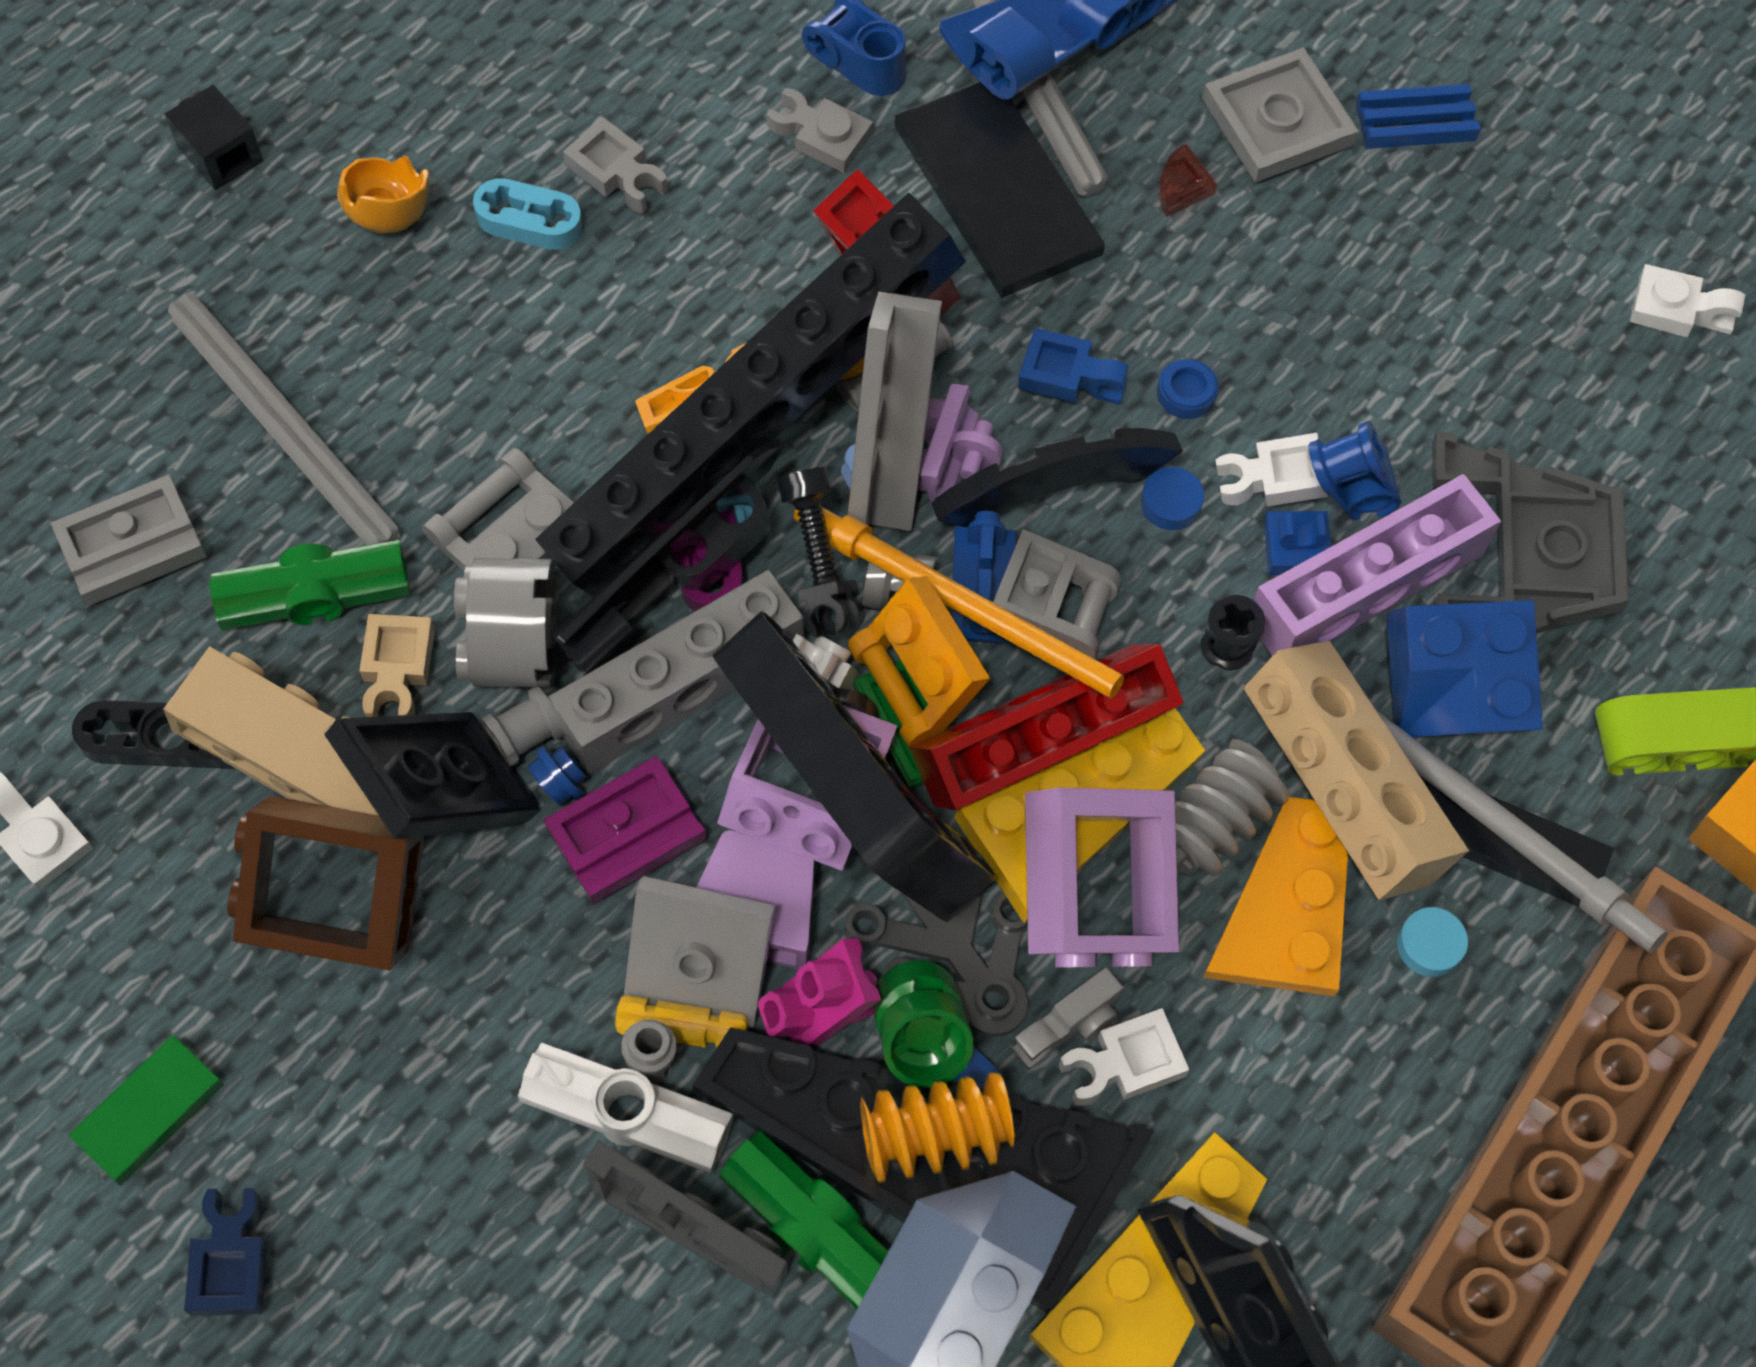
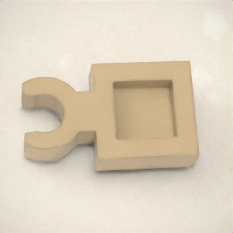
[359,614,435,717]

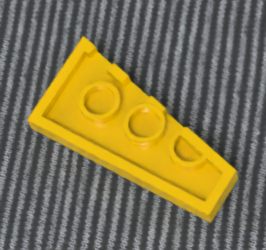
[954,708,1206,924]
[1029,1132,1267,1367]

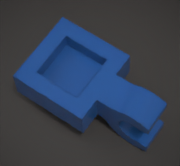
[1018,328,1129,405]

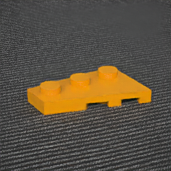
[1203,797,1348,997]

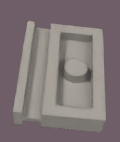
[51,474,207,606]

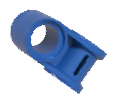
[801,0,906,96]
[1308,421,1401,520]

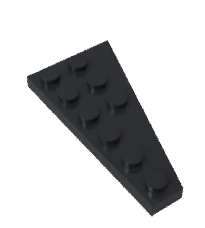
[693,1027,1155,1314]

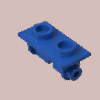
[950,511,1017,644]

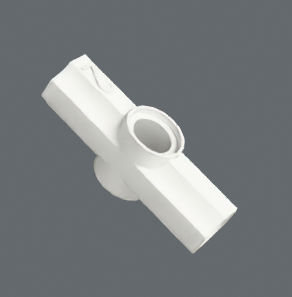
[518,1042,734,1174]

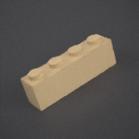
[163,646,378,815]

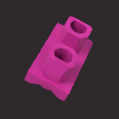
[758,938,881,1050]

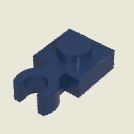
[184,1188,268,1316]

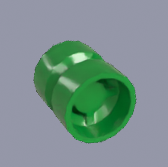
[872,960,973,1087]

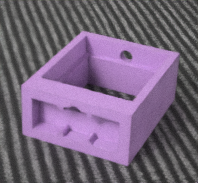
[717,705,897,871]
[1025,787,1179,968]

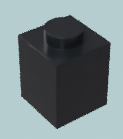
[164,84,263,191]

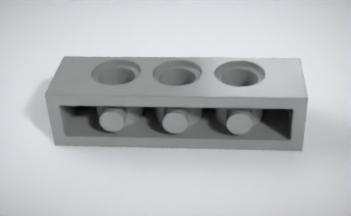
[548,569,804,775]

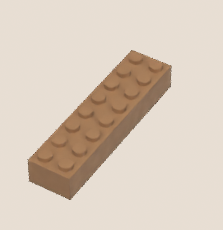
[1371,866,1756,1367]

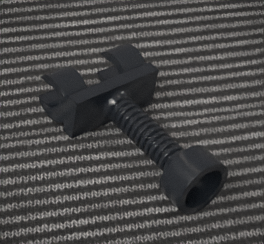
[776,467,864,638]

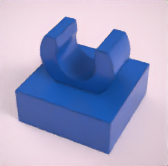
[1263,511,1331,575]

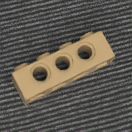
[1243,641,1469,901]

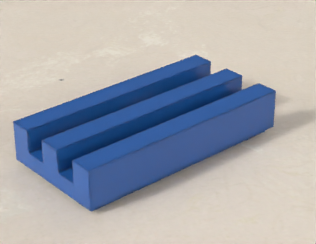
[1356,84,1481,149]

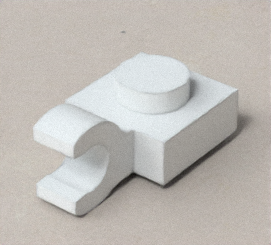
[1630,264,1745,337]
[0,771,93,891]

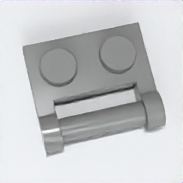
[422,448,574,571]
[993,529,1121,659]

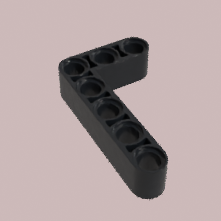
[712,610,997,922]

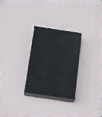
[324,712,539,839]

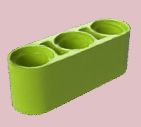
[1595,687,1756,775]

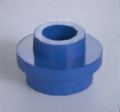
[527,744,587,806]

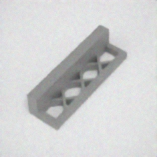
[848,292,942,531]

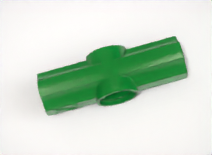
[209,540,410,631]
[719,1131,889,1311]

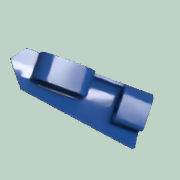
[939,0,1178,99]

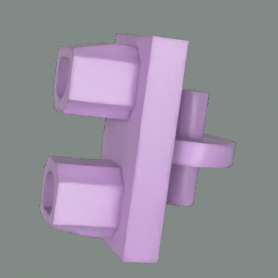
[918,383,1004,503]

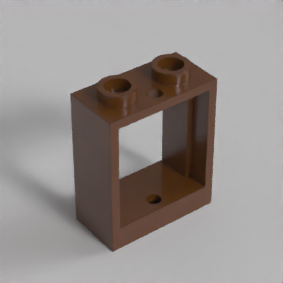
[227,796,424,971]

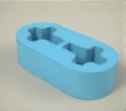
[473,178,583,250]

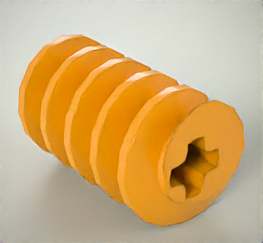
[860,1072,1014,1183]

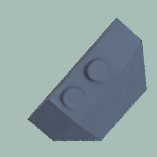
[847,1171,1076,1367]

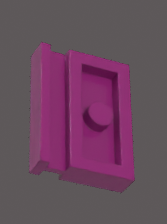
[543,756,706,905]

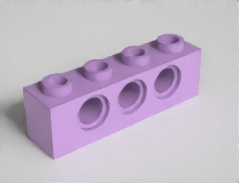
[1253,474,1501,656]

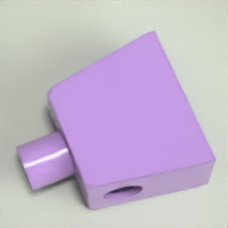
[696,830,815,969]

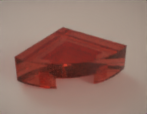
[1158,144,1217,217]

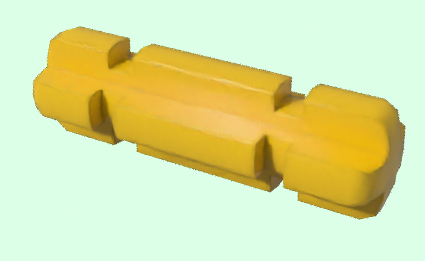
[615,995,748,1048]

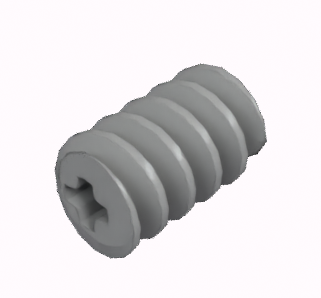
[1175,739,1290,876]

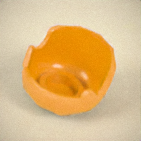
[337,156,429,234]

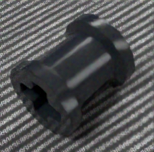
[1200,594,1265,671]

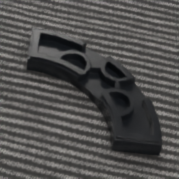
[931,428,1183,527]

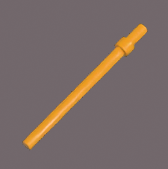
[793,506,1124,699]

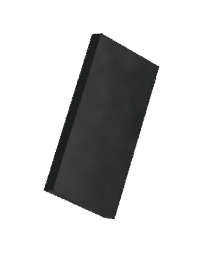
[894,81,1105,298]

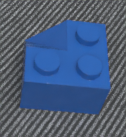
[1386,600,1543,738]

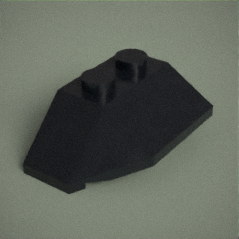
[1137,1195,1340,1367]

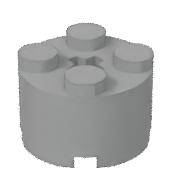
[454,558,559,687]

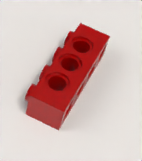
[909,644,1184,810]

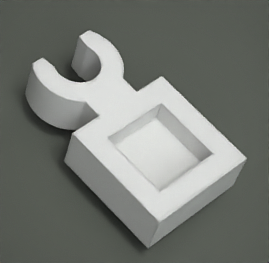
[1215,433,1328,507]
[793,634,861,689]
[1059,1008,1189,1106]

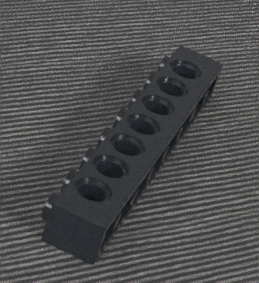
[535,192,966,597]

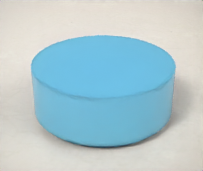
[1397,907,1468,977]

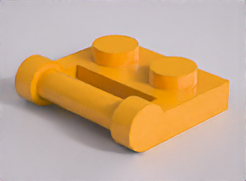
[847,576,991,748]

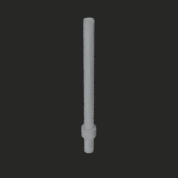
[1375,709,1668,954]

